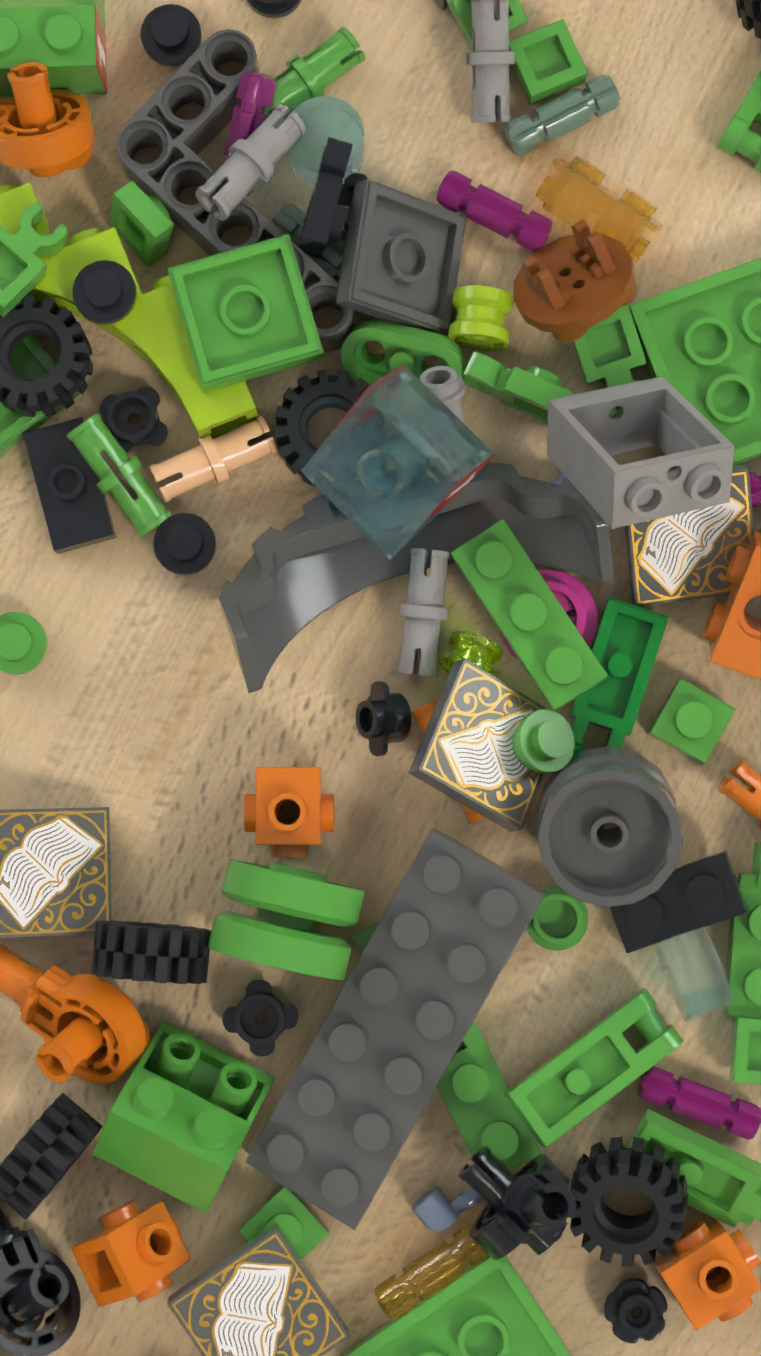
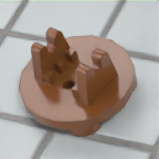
[513,219,638,342]

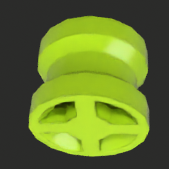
[448,285,514,351]

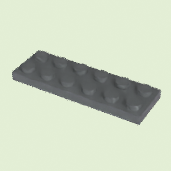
[245,828,546,1230]

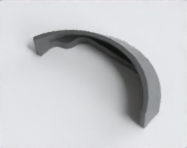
[219,462,614,693]

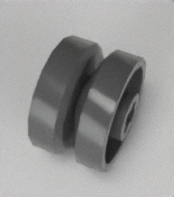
[538,746,683,907]

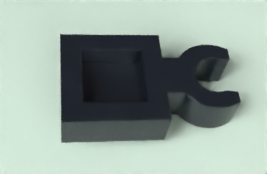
[298,137,353,258]

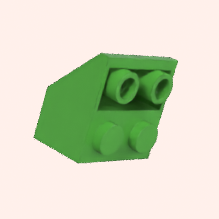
[92,1020,275,1214]

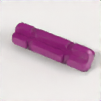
[221,72,277,196]
[437,171,553,252]
[637,1066,761,1140]

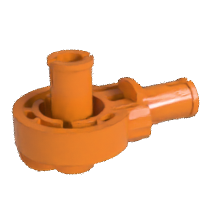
[0,62,95,177]
[0,944,150,1084]

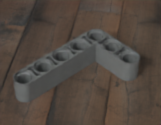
[116,29,354,353]

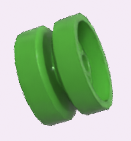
[207,859,365,980]

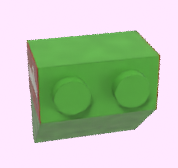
[0,0,107,97]

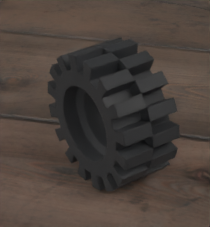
[0,295,93,417]
[274,369,387,489]
[91,920,211,984]
[0,1093,103,1220]
[567,1136,688,1267]

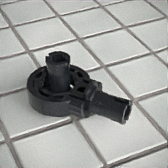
[458,1145,577,1260]
[0,1199,81,1356]

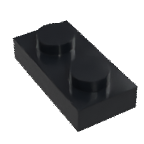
[610,850,748,953]

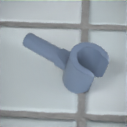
[412,1186,484,1231]

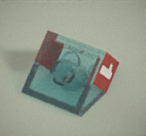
[301,364,495,560]

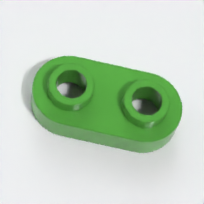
[341,319,465,398]

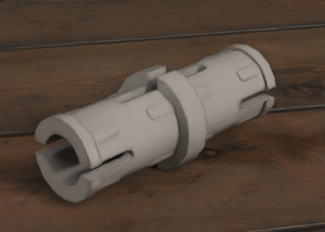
[466,0,515,123]
[195,104,307,221]
[397,548,451,676]

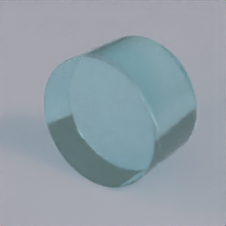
[287,96,365,187]
[656,927,732,1022]

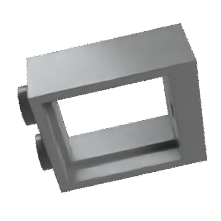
[547,376,735,529]

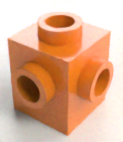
[244,767,335,858]
[71,1200,191,1307]
[653,1220,761,1331]

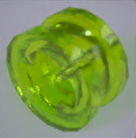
[440,630,503,676]

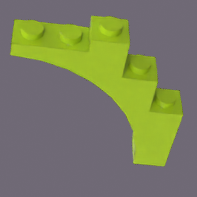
[0,182,258,439]

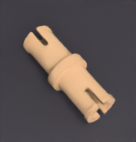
[149,415,278,503]

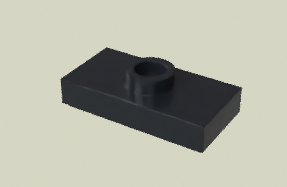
[23,417,117,554]

